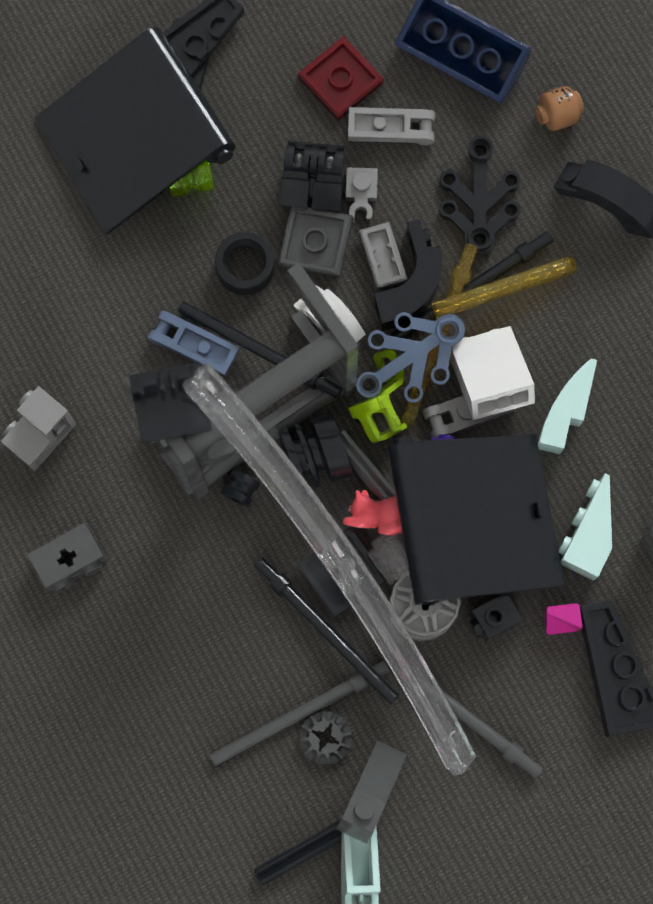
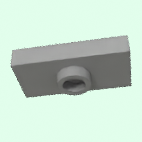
[359,222,408,291]

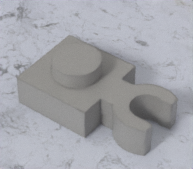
[346,167,378,223]

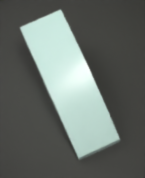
[537,358,597,454]
[341,827,381,904]

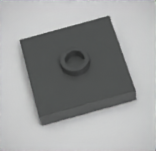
[278,206,353,278]

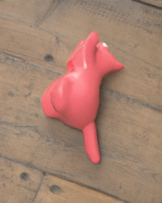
[343,490,402,536]

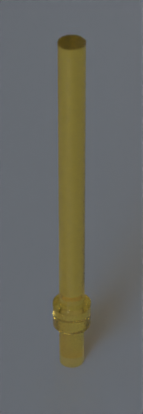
[402,244,478,425]

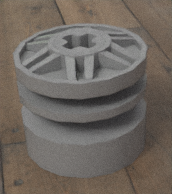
[389,571,460,641]

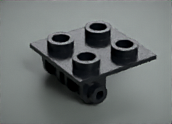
[128,363,212,443]

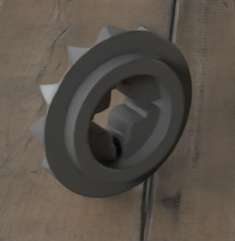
[299,711,352,764]

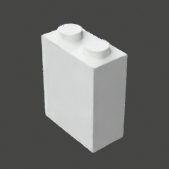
[450,326,535,420]

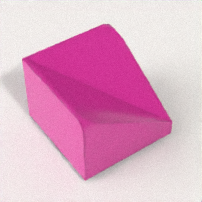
[543,603,583,635]

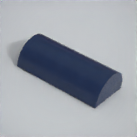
[394,0,532,104]

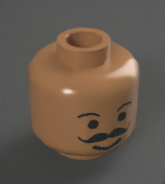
[535,86,584,131]

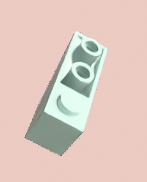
[558,473,612,581]

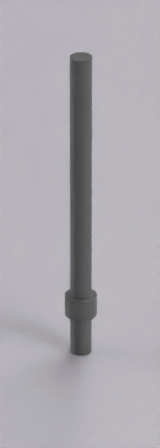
[378,646,543,779]
[210,661,390,766]

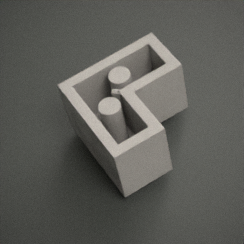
[1,386,77,472]

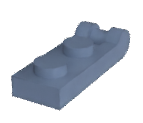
[147,310,240,378]

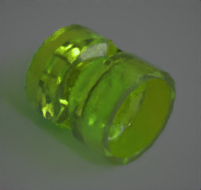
[170,161,215,198]

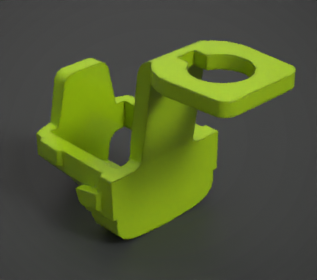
[348,349,407,443]

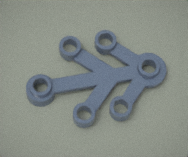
[356,312,465,403]

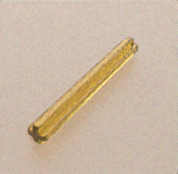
[432,256,577,319]

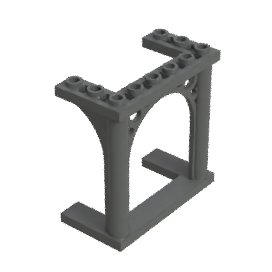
[124,262,359,500]

